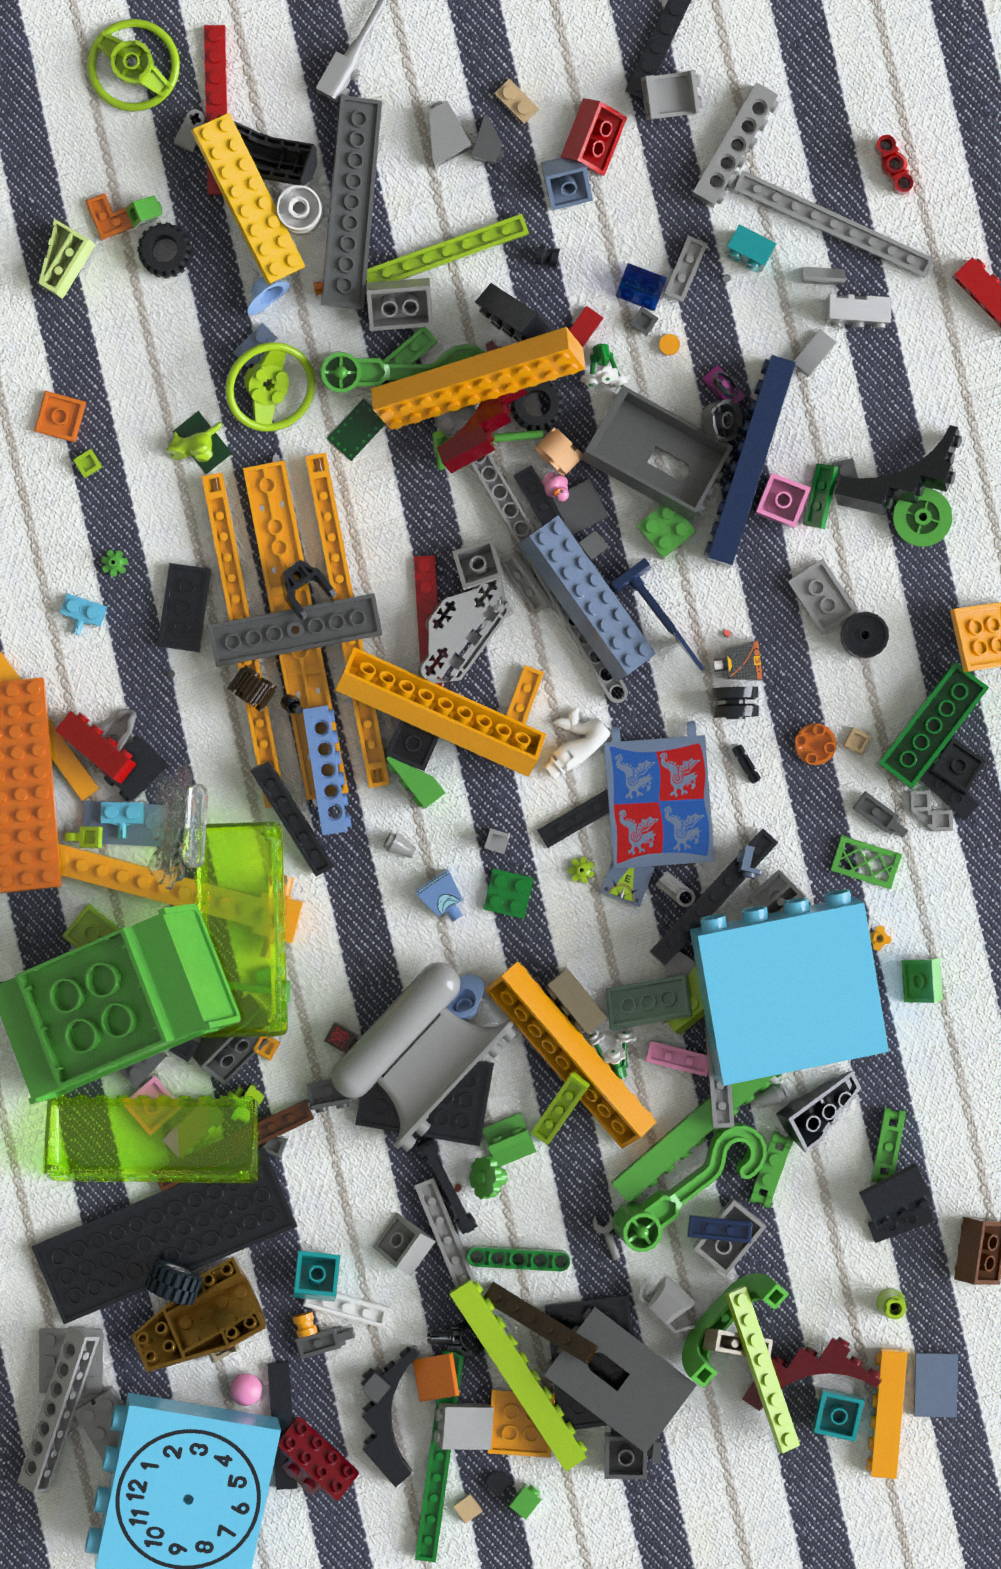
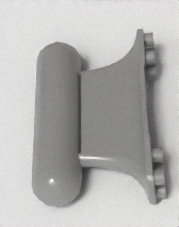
[331,962,517,1152]

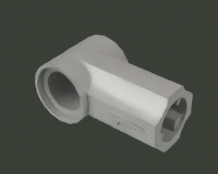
[656,871,695,907]

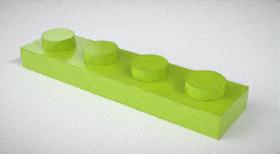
[531,1072,590,1146]

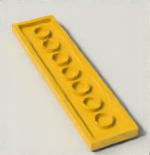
[191,113,306,285]

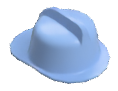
[247,277,290,315]
[446,974,484,1020]

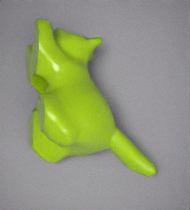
[166,422,222,462]

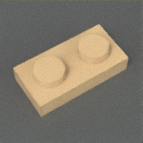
[494,79,539,124]

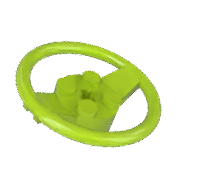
[87,19,180,111]
[225,342,316,432]

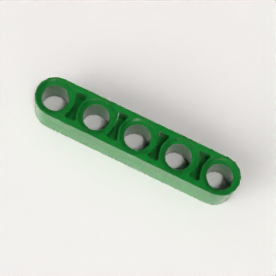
[467,1245,570,1271]

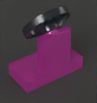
[702,365,746,404]

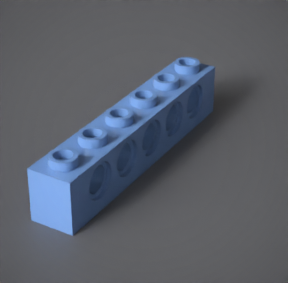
[303,705,352,835]

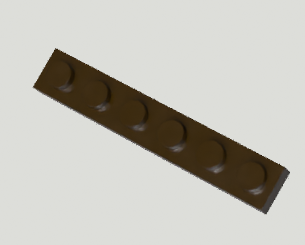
[484,1282,598,1365]

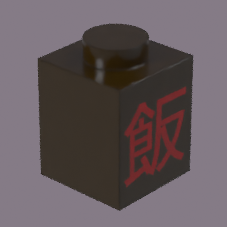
[324,1021,358,1053]

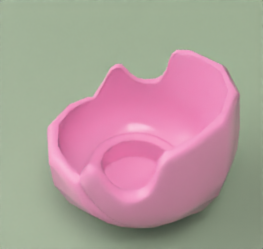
[230,1373,262,1406]

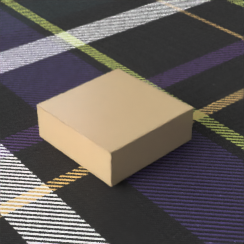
[843,727,872,755]
[453,1493,483,1524]

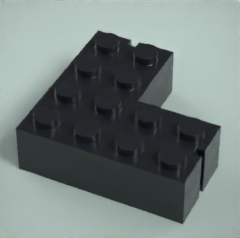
[475,283,570,379]

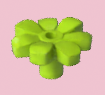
[568,856,594,883]

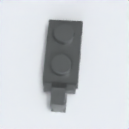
[853,791,908,837]
[295,1326,355,1359]

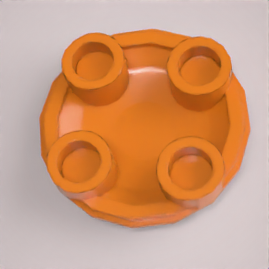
[795,723,837,765]

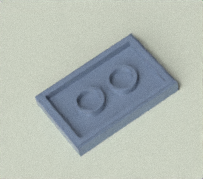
[914,1352,958,1418]

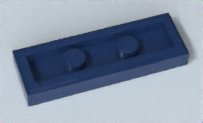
[687,1215,753,1244]

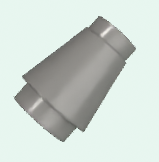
[383,832,416,858]
[754,1083,787,1108]

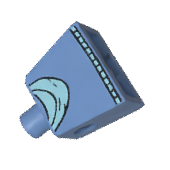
[415,869,463,922]

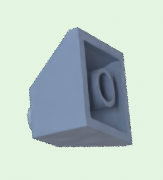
[541,158,593,211]

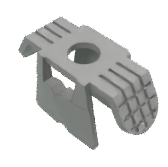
[638,1276,695,1334]

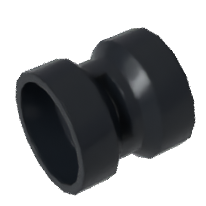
[535,244,560,269]

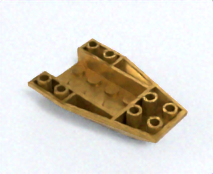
[131,1257,266,1372]

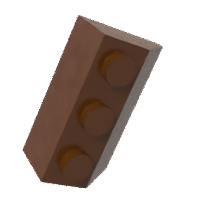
[954,1217,1001,1285]

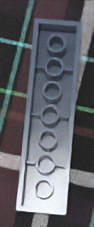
[519,515,656,682]

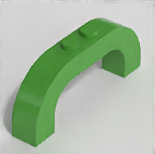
[682,1273,789,1388]

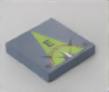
[600,859,654,907]

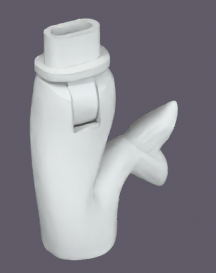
[544,707,611,778]

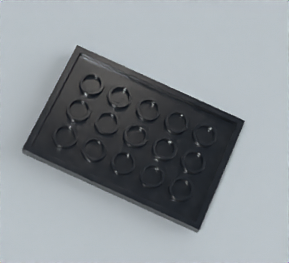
[355,1060,494,1146]
[545,1294,634,1430]

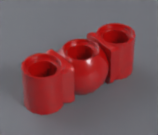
[875,135,914,195]

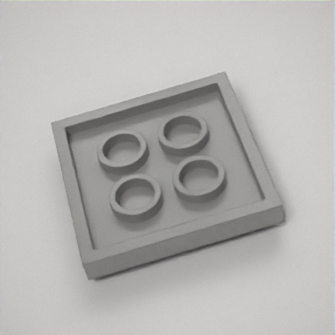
[39,1328,103,1393]

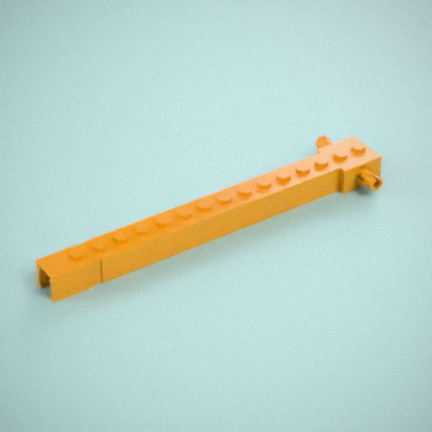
[59,843,304,960]

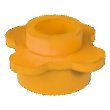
[869,926,891,951]

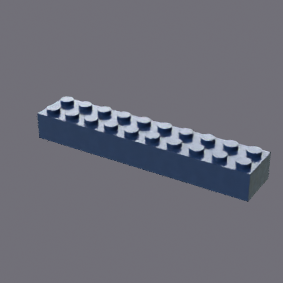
[704,355,796,568]

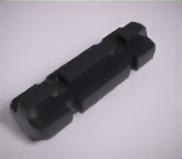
[732,744,761,784]

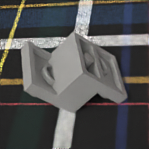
[748,870,811,914]

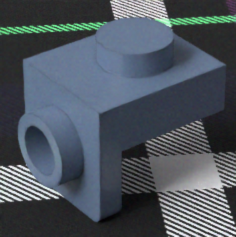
[737,845,762,879]

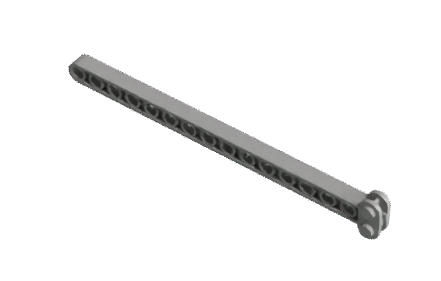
[437,405,628,703]

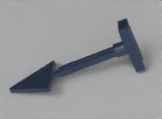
[611,558,705,671]

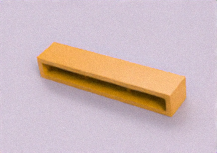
[866,1347,907,1479]

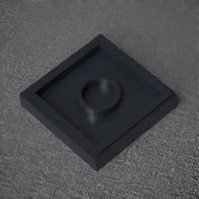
[930,738,987,796]

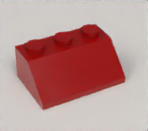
[561,98,627,176]

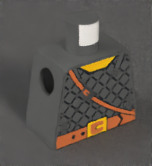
[713,640,763,681]

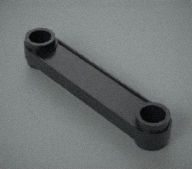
[417,1138,478,1234]

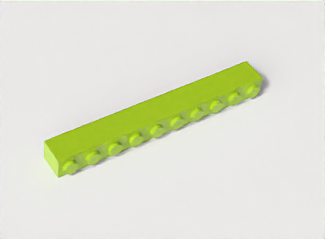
[449,1278,588,1472]

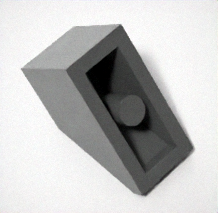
[471,115,505,167]

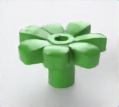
[101,550,128,577]

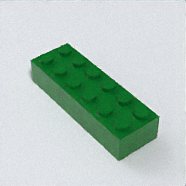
[876,662,989,789]

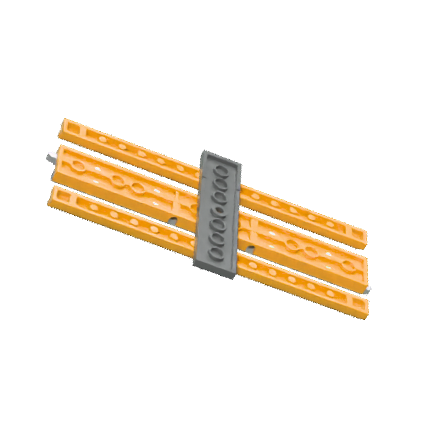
[202,452,390,808]

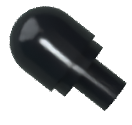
[280,694,303,714]

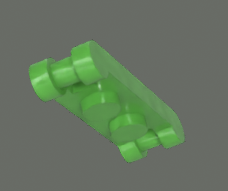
[871,1107,906,1183]
[749,1130,794,1209]

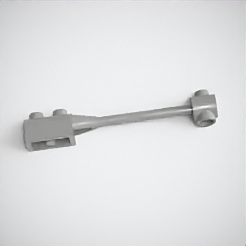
[316,0,388,103]

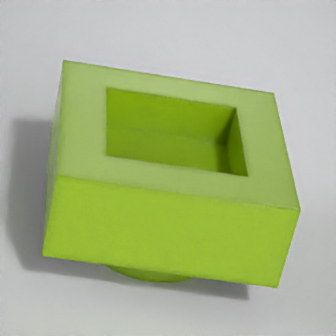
[73,449,103,478]

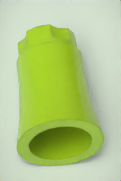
[876,1288,906,1319]

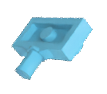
[60,593,107,636]
[101,802,144,839]

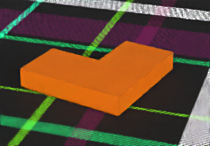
[86,193,133,241]

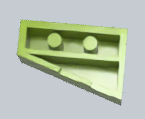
[667,965,704,1035]

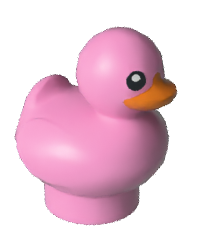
[542,472,569,502]

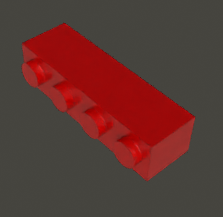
[952,257,1001,328]
[55,711,136,784]

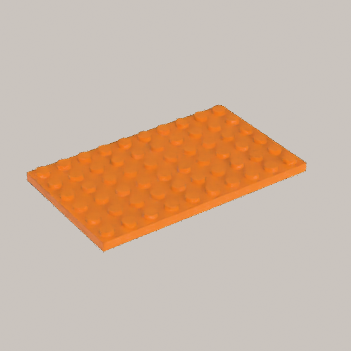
[0,677,62,894]

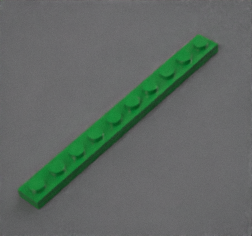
[415,1349,464,1563]

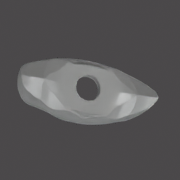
[88,709,136,773]

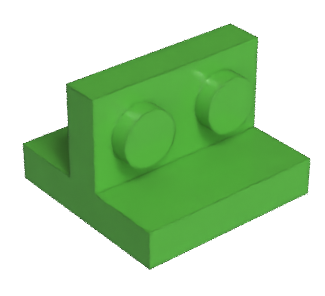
[901,958,943,1003]
[483,1112,537,1167]

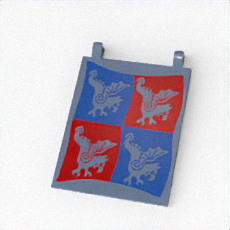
[604,721,715,869]

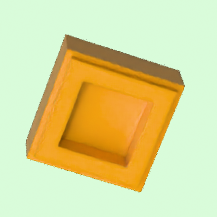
[252,1033,281,1061]

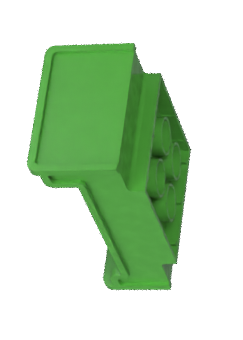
[0,903,241,1105]

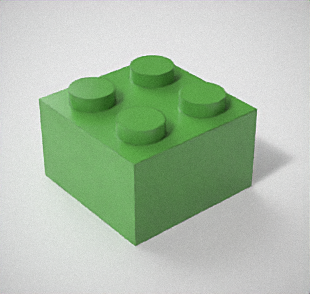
[636,505,696,559]

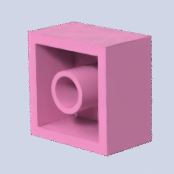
[754,473,811,529]

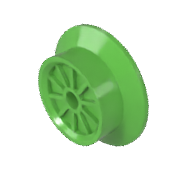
[893,488,952,547]

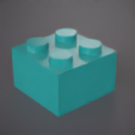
[725,224,777,273]
[293,1251,341,1302]
[812,1387,865,1442]

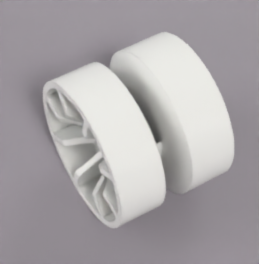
[277,185,323,235]

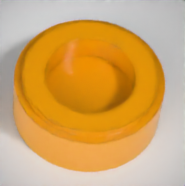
[659,334,680,356]

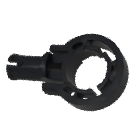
[427,1320,484,1357]

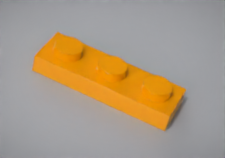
[506,665,544,724]

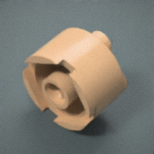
[534,427,583,476]

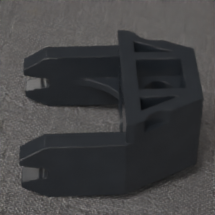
[280,560,337,621]

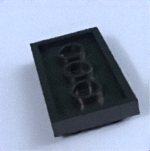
[157,563,212,653]

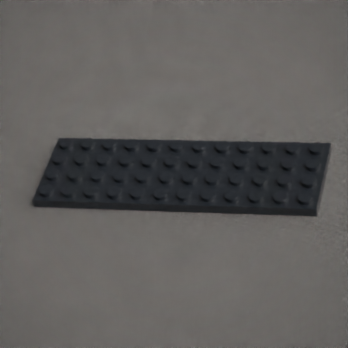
[31,1148,298,1324]

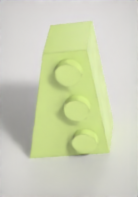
[39,219,95,299]

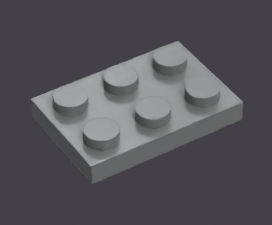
[787,559,857,634]

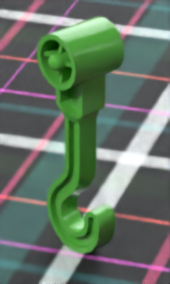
[318,344,485,393]
[613,1122,767,1252]

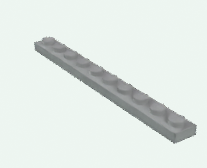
[733,170,934,279]

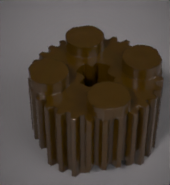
[227,665,277,713]

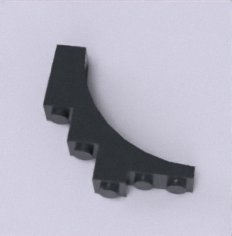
[835,425,962,516]
[361,1345,420,1488]

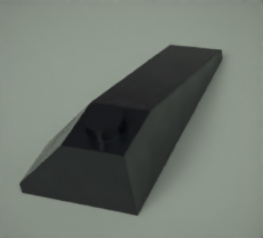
[776,1070,861,1153]

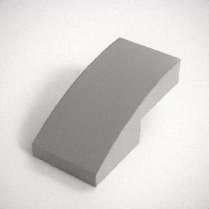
[794,329,837,377]

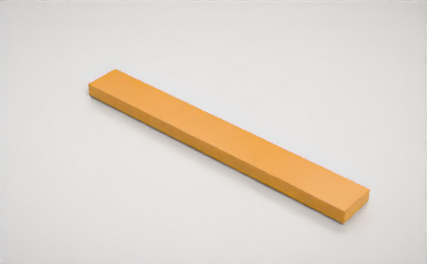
[0,652,100,801]

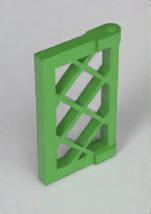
[830,835,902,889]

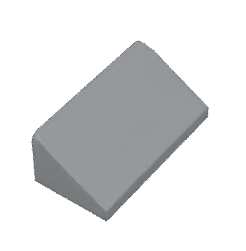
[802,267,846,285]

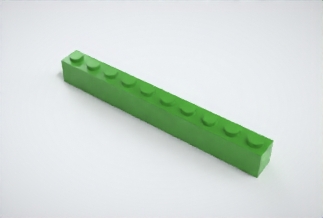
[611,1074,782,1203]

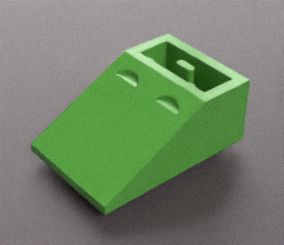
[386,756,446,809]

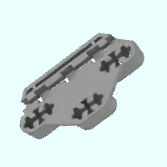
[418,579,510,684]

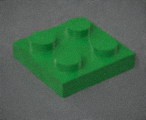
[483,868,534,919]

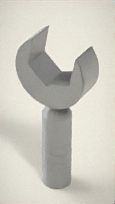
[593,1213,621,1260]

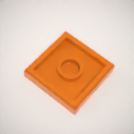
[34,391,87,443]
[413,1353,459,1402]

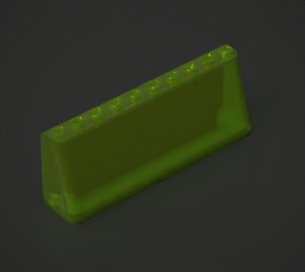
[193,822,288,1038]
[42,1095,258,1183]

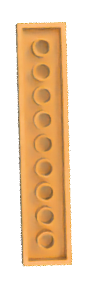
[371,327,585,430]
[335,647,546,777]
[484,961,656,1149]

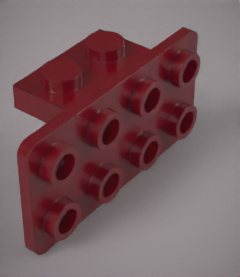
[277,1417,359,1501]

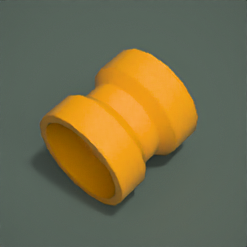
[292,1311,318,1338]

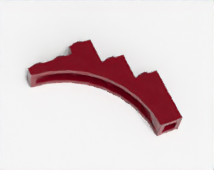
[437,340,527,474]
[742,1336,882,1411]

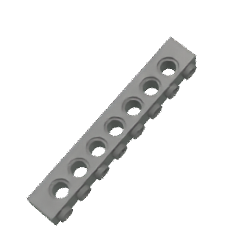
[17,1326,100,1493]

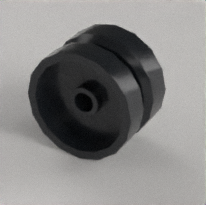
[840,612,889,659]
[712,686,759,719]

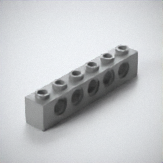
[692,82,779,208]

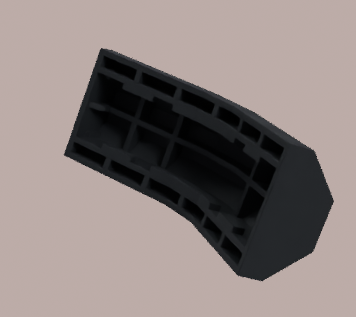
[216,115,317,186]

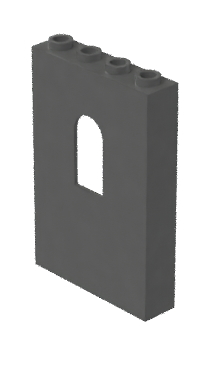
[581,385,733,521]
[543,1307,697,1454]

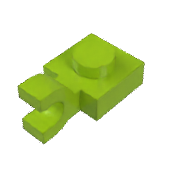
[65,826,103,848]

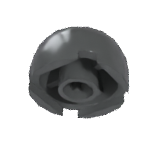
[701,399,743,441]

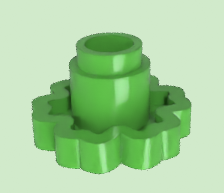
[469,1156,508,1199]

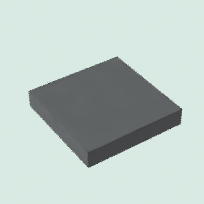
[552,479,609,535]

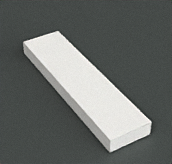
[303,1293,390,1328]

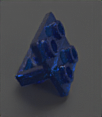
[616,263,667,311]

